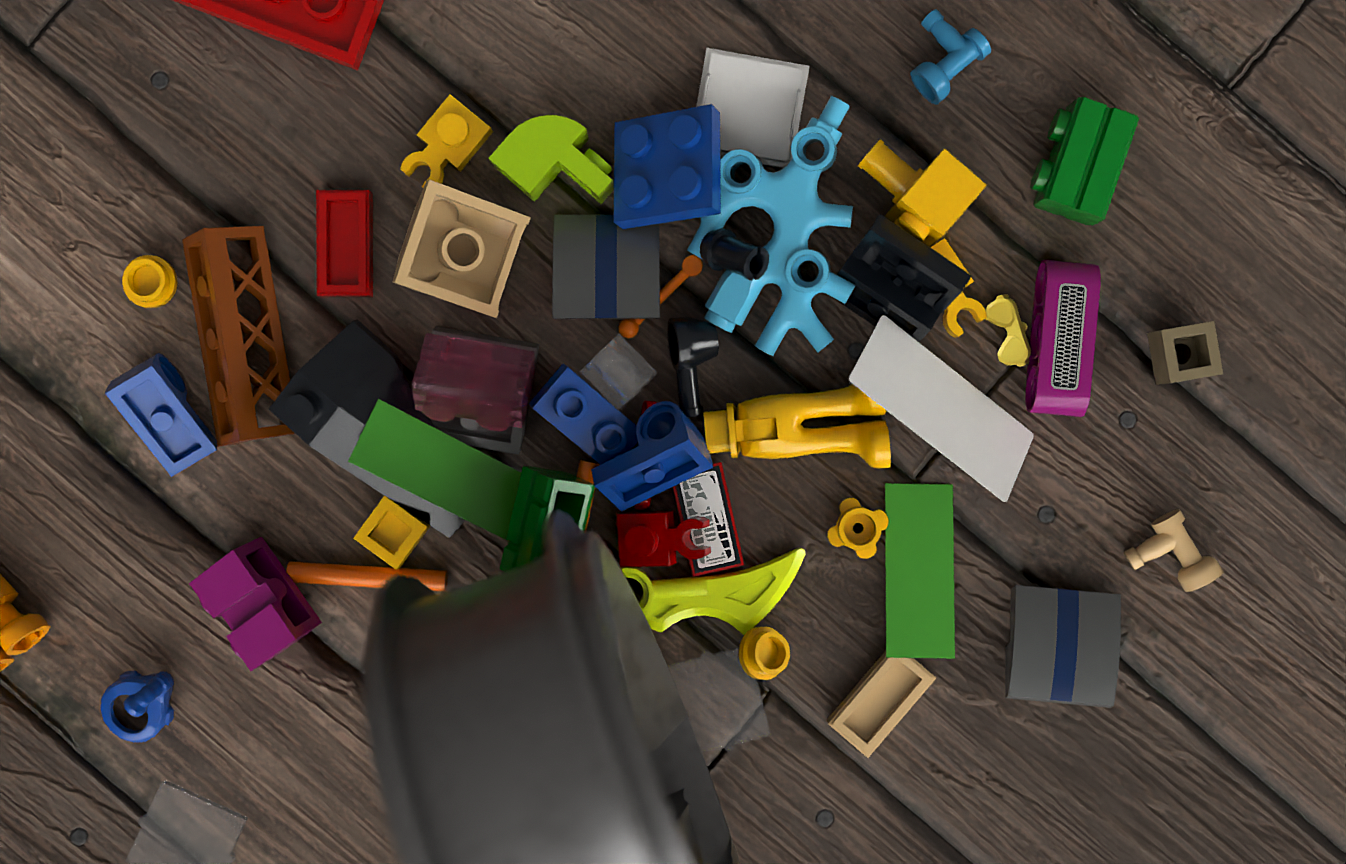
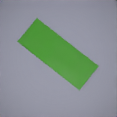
[348,399,521,539]
[885,483,955,659]

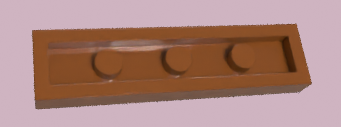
[182,226,295,447]

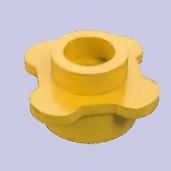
[827,498,889,559]

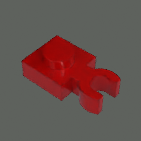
[617,511,711,567]

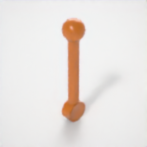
[618,255,703,339]

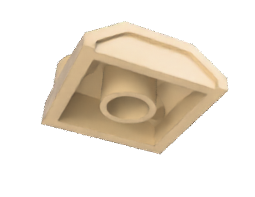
[392,179,531,318]

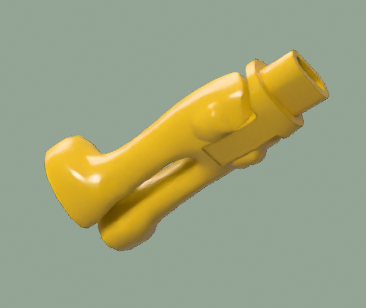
[703,384,891,469]

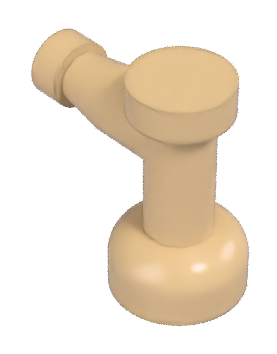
[1123,509,1224,592]

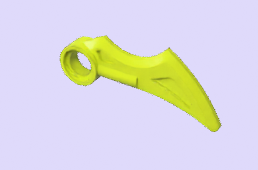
[620,547,805,635]

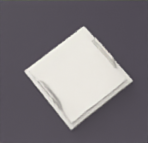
[696,48,810,168]

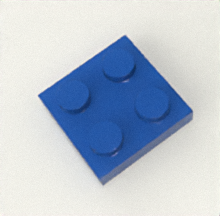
[614,104,721,229]

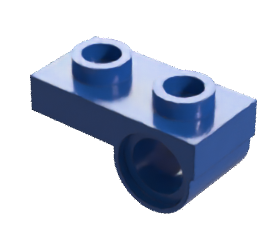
[529,363,638,465]

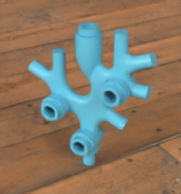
[687,96,856,356]

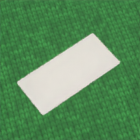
[849,315,1034,502]

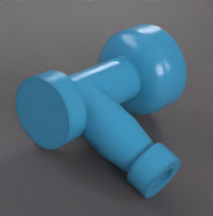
[910,9,991,105]

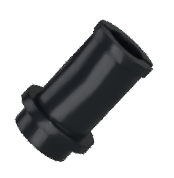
[700,228,769,281]

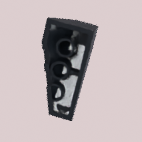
[269,319,466,538]

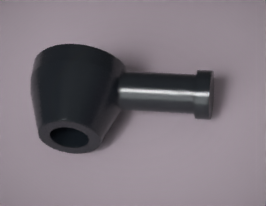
[667,317,719,417]

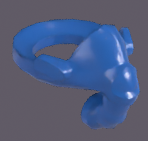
[100,671,174,743]

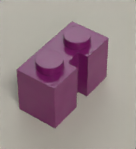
[189,536,322,672]

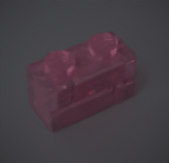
[412,333,535,431]

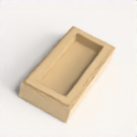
[826,651,936,758]

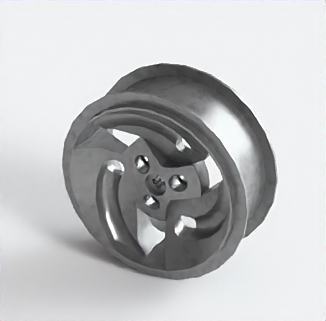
[363,510,740,864]

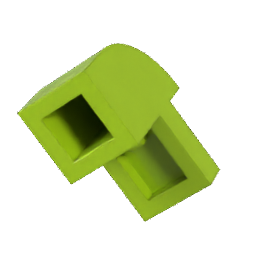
[489,115,614,204]

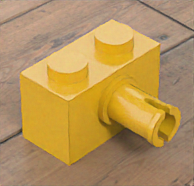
[858,139,987,246]

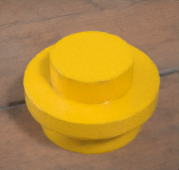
[122,255,178,308]
[739,626,790,680]

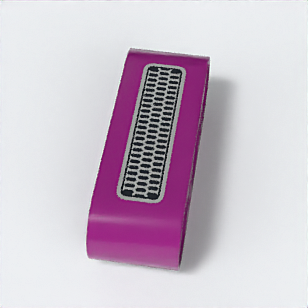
[1025,260,1101,417]

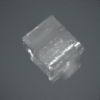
[580,333,657,411]

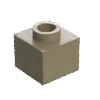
[1147,321,1223,385]

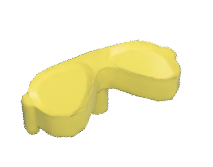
[985,294,1031,367]

